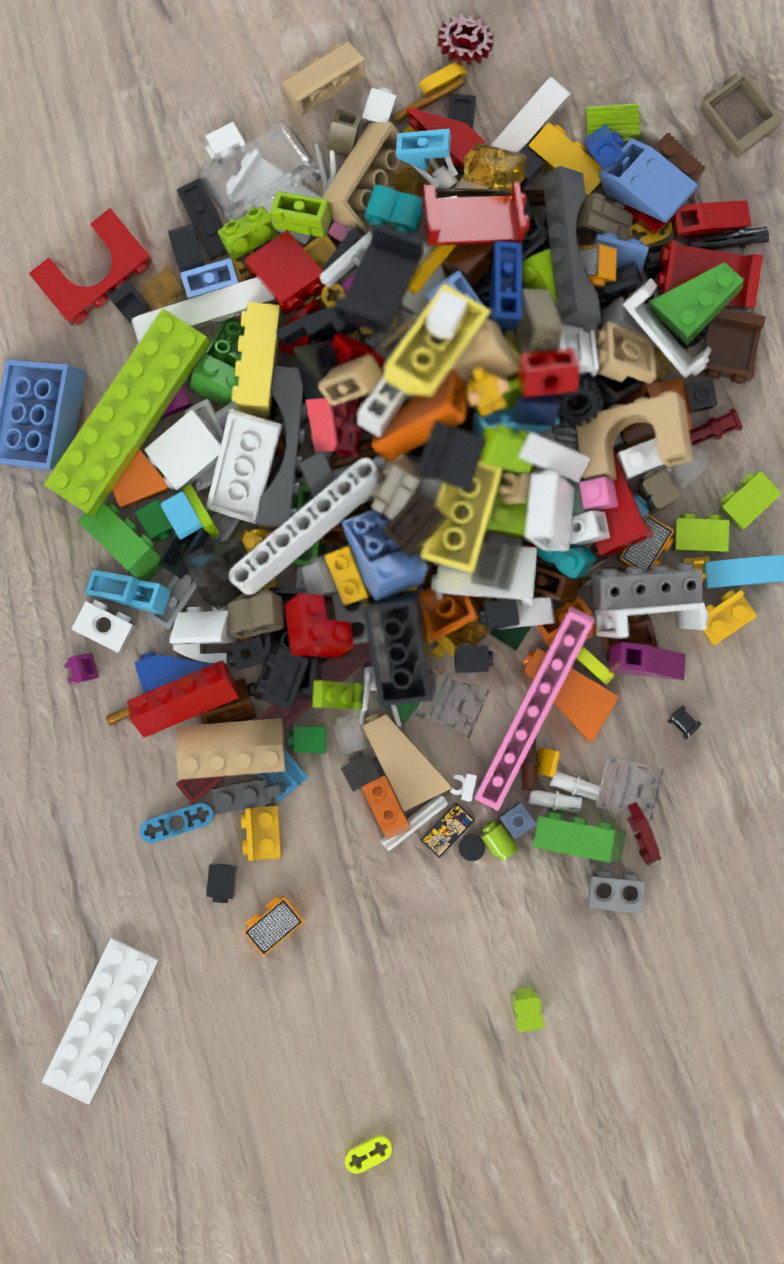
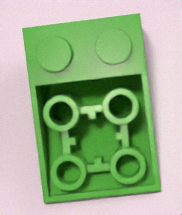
[189,318,245,407]

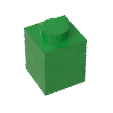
[135,499,174,542]
[289,726,326,753]

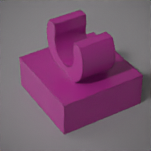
[64,653,99,683]

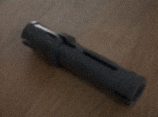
[688,226,769,250]

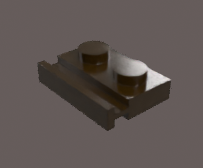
[383,490,448,558]

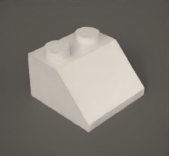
[170,606,237,644]

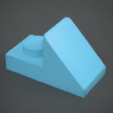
[396,129,451,171]
[161,491,203,540]

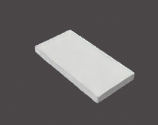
[206,409,282,524]

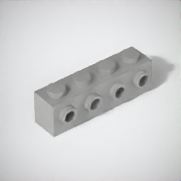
[592,563,702,610]

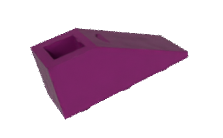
[609,642,685,681]

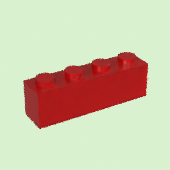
[127,660,239,738]

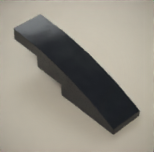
[276,306,361,346]

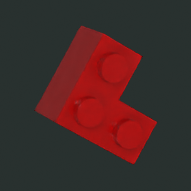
[285,593,354,658]

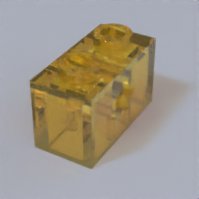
[464,143,526,193]

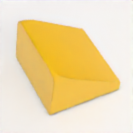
[537,747,560,777]

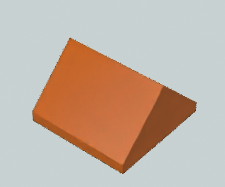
[420,588,481,642]

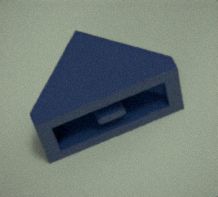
[513,393,559,426]

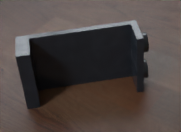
[335,223,424,335]

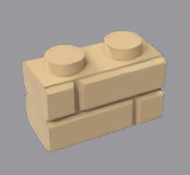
[318,355,383,406]

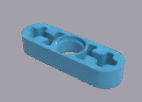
[140,802,214,843]

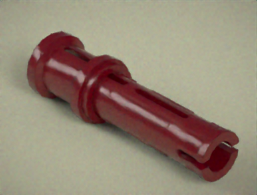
[335,393,368,458]
[689,408,743,447]

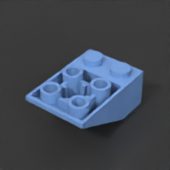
[599,138,698,223]
[342,510,428,602]

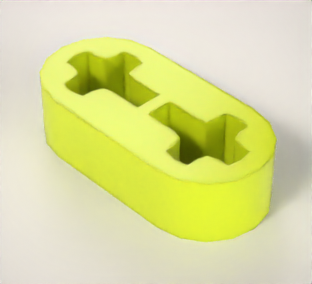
[575,646,615,686]
[345,1135,392,1174]

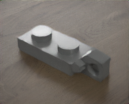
[211,778,286,815]

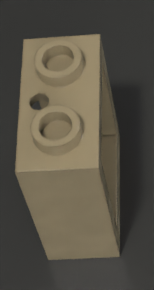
[700,71,783,158]
[513,289,563,354]

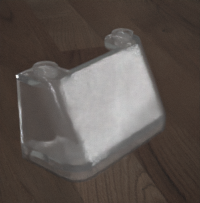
[200,121,321,223]

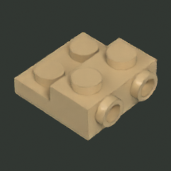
[595,321,656,384]

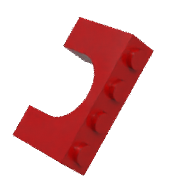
[29,208,152,326]

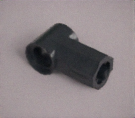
[594,262,643,304]

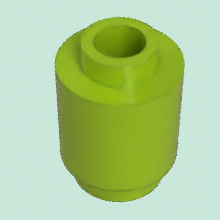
[480,820,518,861]

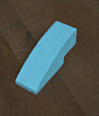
[703,555,784,589]
[85,569,171,615]

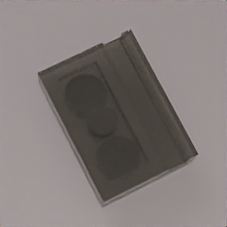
[471,531,523,592]

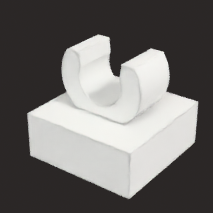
[450,774,480,802]

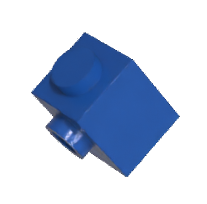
[585,124,624,169]

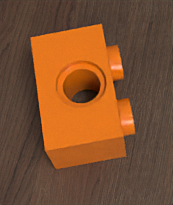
[361,775,411,840]

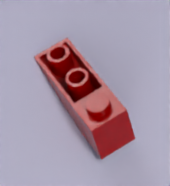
[407,107,485,171]
[671,200,752,240]

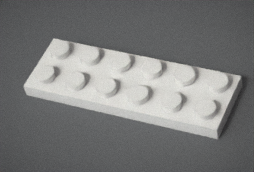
[42,938,159,1105]

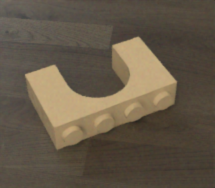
[576,391,693,481]

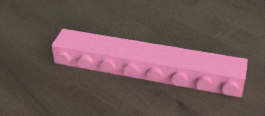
[474,606,594,810]

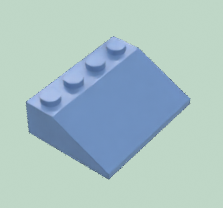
[0,360,87,472]

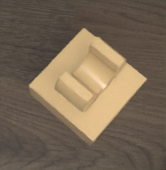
[497,473,531,504]

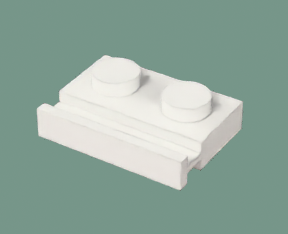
[558,324,599,377]

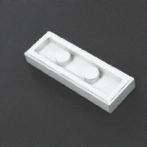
[518,432,591,483]

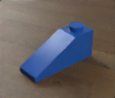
[489,241,522,331]
[134,651,212,693]

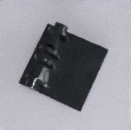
[417,421,486,491]

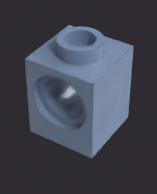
[498,801,537,839]

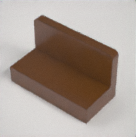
[199,678,256,724]

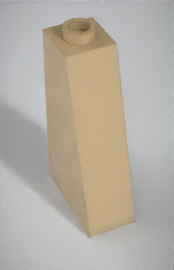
[363,712,451,811]

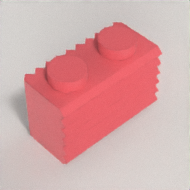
[306,397,350,453]

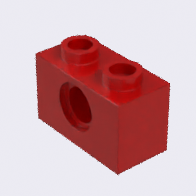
[518,349,580,397]

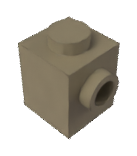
[326,109,362,155]

